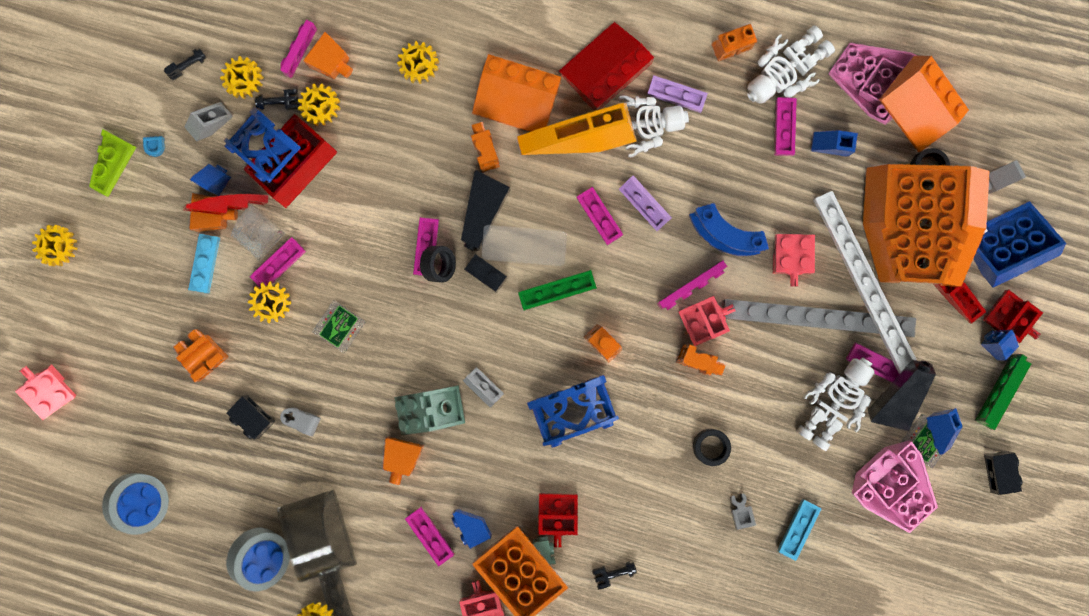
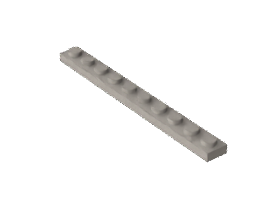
[723,299,916,337]

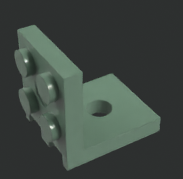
[394,385,465,435]

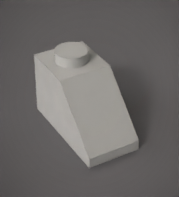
[184,102,233,141]
[988,160,1026,194]

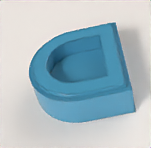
[143,136,165,157]

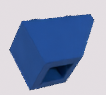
[811,130,858,157]
[981,330,1019,360]
[927,408,963,455]
[451,509,492,549]

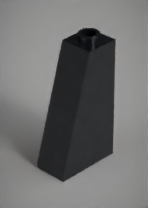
[461,170,511,251]
[868,360,936,431]

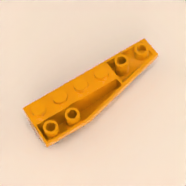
[517,102,637,155]

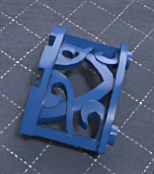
[224,106,301,183]
[689,203,769,256]
[527,375,619,448]

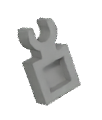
[730,494,756,530]

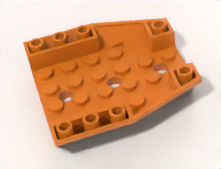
[863,164,989,287]

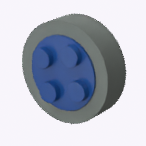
[102,473,169,535]
[226,528,290,591]

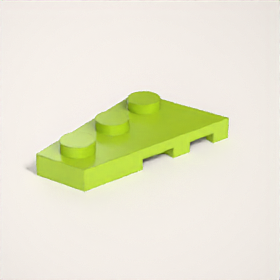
[89,129,136,197]

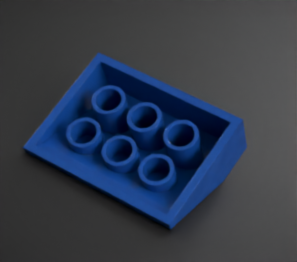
[973,201,1066,288]

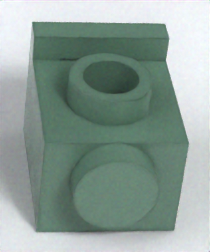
[533,535,556,565]

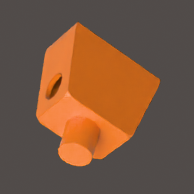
[303,32,353,79]
[189,193,238,232]
[583,324,622,363]
[383,437,424,485]

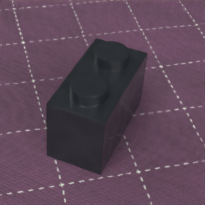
[464,254,508,293]
[226,395,275,440]
[984,451,1023,495]

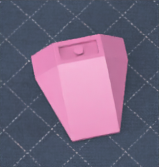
[829,43,917,125]
[852,441,938,533]

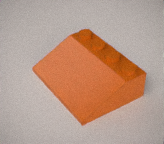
[472,54,561,132]
[879,56,969,152]
[472,526,568,616]

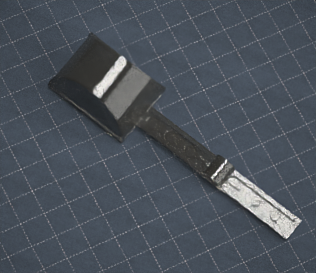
[277,490,357,616]

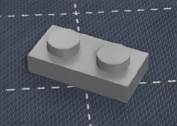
[463,367,504,408]

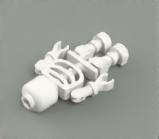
[747,26,835,104]
[619,95,689,158]
[796,357,874,451]

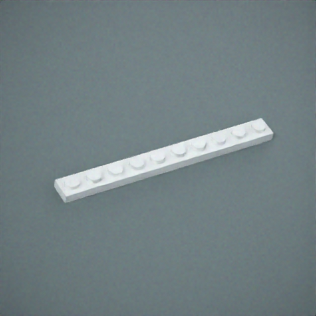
[813,191,917,373]

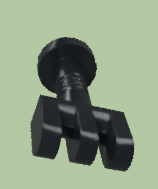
[164,48,206,80]
[255,89,299,110]
[592,561,637,590]

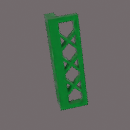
[975,354,1032,430]

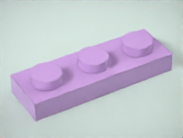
[647,75,708,113]
[619,176,671,231]

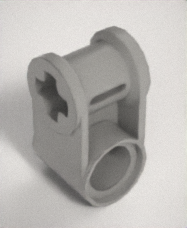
[280,408,321,436]

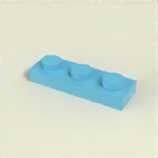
[188,234,220,294]
[777,499,822,561]

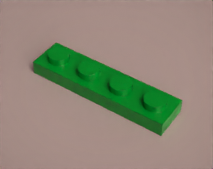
[518,270,597,311]

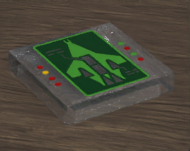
[312,300,366,353]
[901,414,943,468]

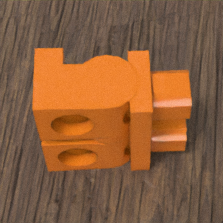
[712,24,758,62]
[471,122,500,173]
[173,329,229,382]
[676,344,726,376]

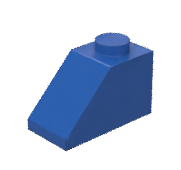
[190,164,231,196]

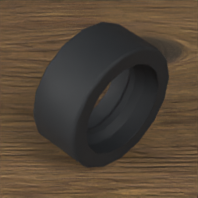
[910,148,951,186]
[420,246,456,283]
[693,428,731,466]

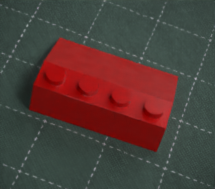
[558,22,654,111]
[243,113,338,208]

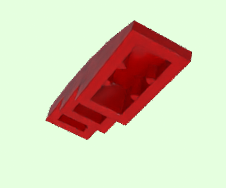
[183,194,268,216]
[917,258,987,324]

